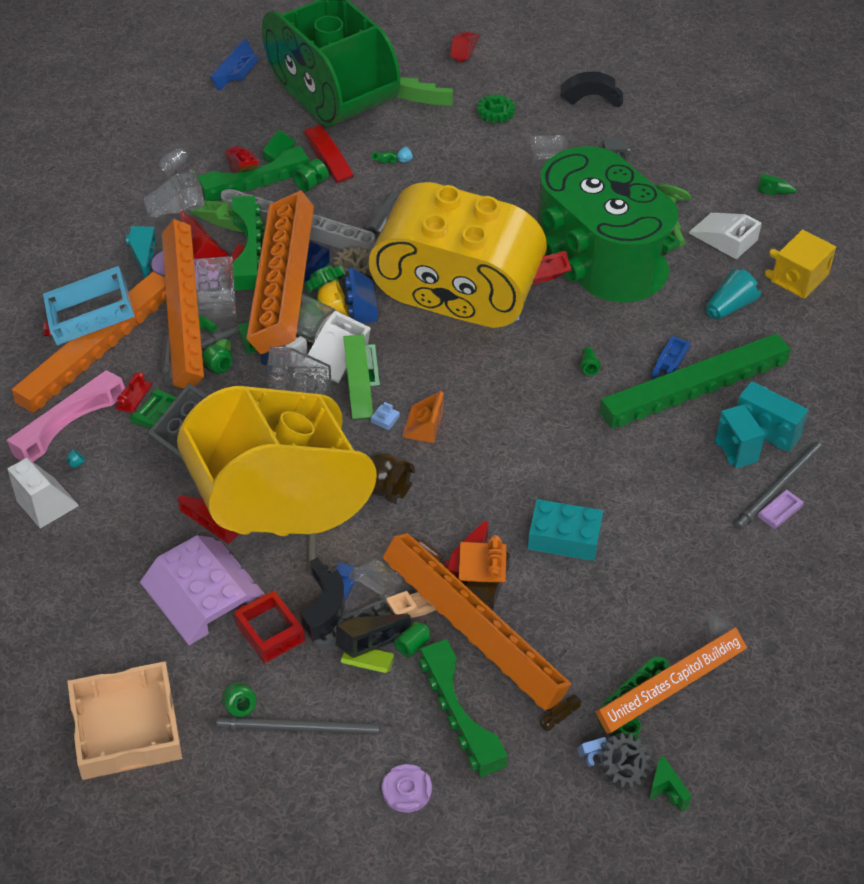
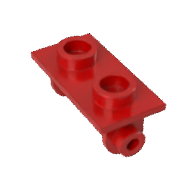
[115,372,153,413]

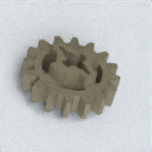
[333,246,372,280]

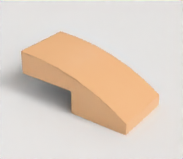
[386,591,436,618]

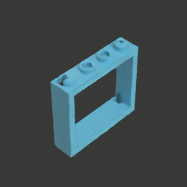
[43,266,135,345]

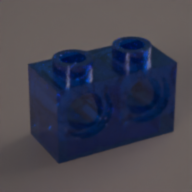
[303,241,330,283]

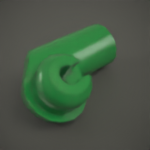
[371,151,398,164]
[199,316,218,333]

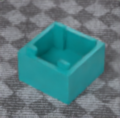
[714,404,765,469]

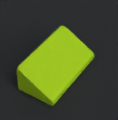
[341,649,394,673]

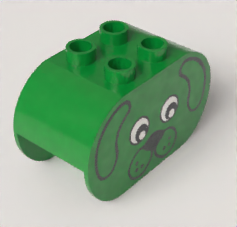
[262,0,400,127]
[537,146,679,302]

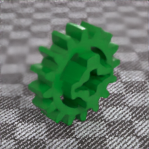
[477,94,516,124]
[304,265,346,293]

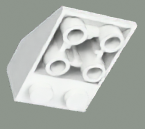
[689,213,762,259]
[303,311,371,383]

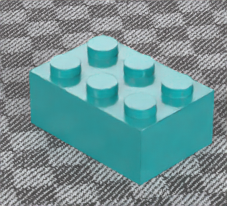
[737,381,809,452]
[528,499,603,561]

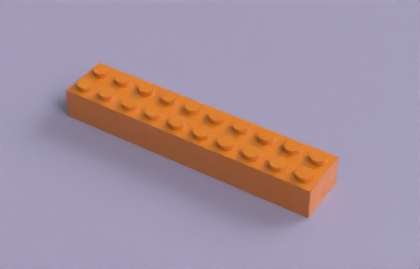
[247,190,314,354]

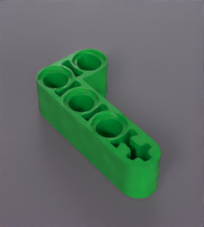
[598,657,670,740]

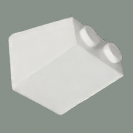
[7,458,78,528]

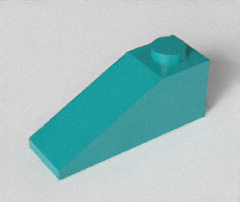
[126,226,156,279]

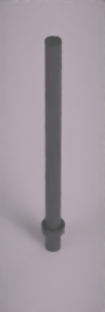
[734,442,822,530]
[216,715,380,734]

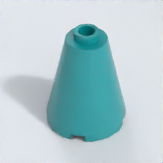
[706,268,761,320]

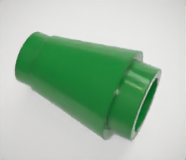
[580,347,601,376]

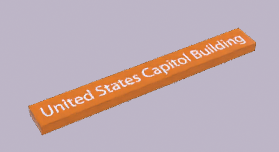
[595,627,747,734]

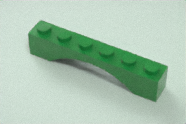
[197,146,309,201]
[232,196,261,291]
[418,639,508,778]

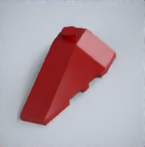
[180,210,231,268]

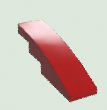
[304,125,354,184]

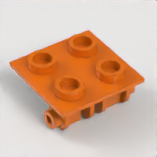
[459,535,506,583]

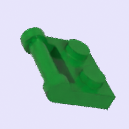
[129,389,177,429]

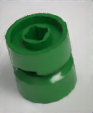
[293,158,328,192]

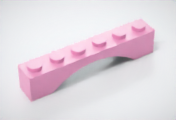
[6,370,125,462]

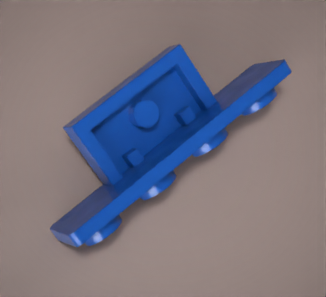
[210,39,259,90]

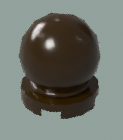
[368,452,415,504]

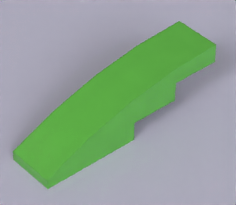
[397,78,453,106]
[190,200,263,232]
[343,334,373,420]

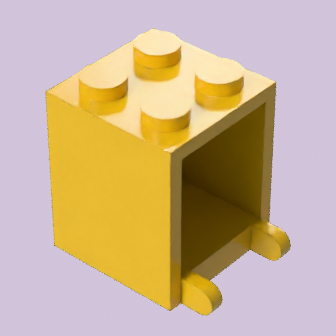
[765,229,836,299]

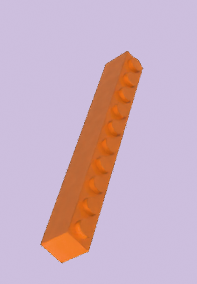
[162,219,204,389]
[12,272,167,413]
[383,533,572,711]

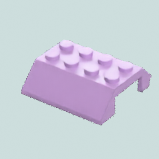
[140,535,264,646]

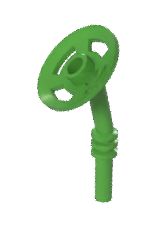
[656,184,691,246]

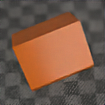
[402,391,444,443]

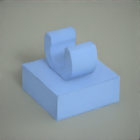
[371,402,400,430]
[577,737,607,767]

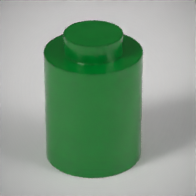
[394,622,430,658]

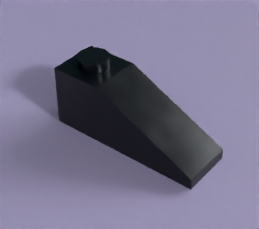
[336,614,411,658]

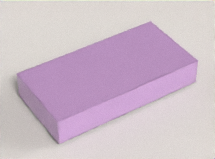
[758,489,804,529]

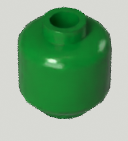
[202,344,233,374]
[222,682,257,717]

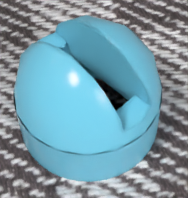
[397,146,413,163]

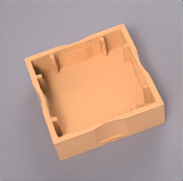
[68,661,183,780]

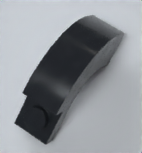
[560,71,623,107]
[300,557,345,642]

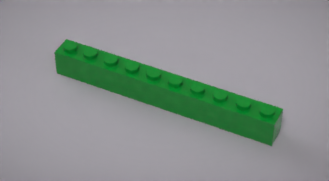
[599,333,791,429]

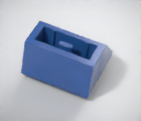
[345,268,378,323]

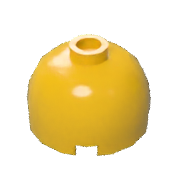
[315,280,349,319]

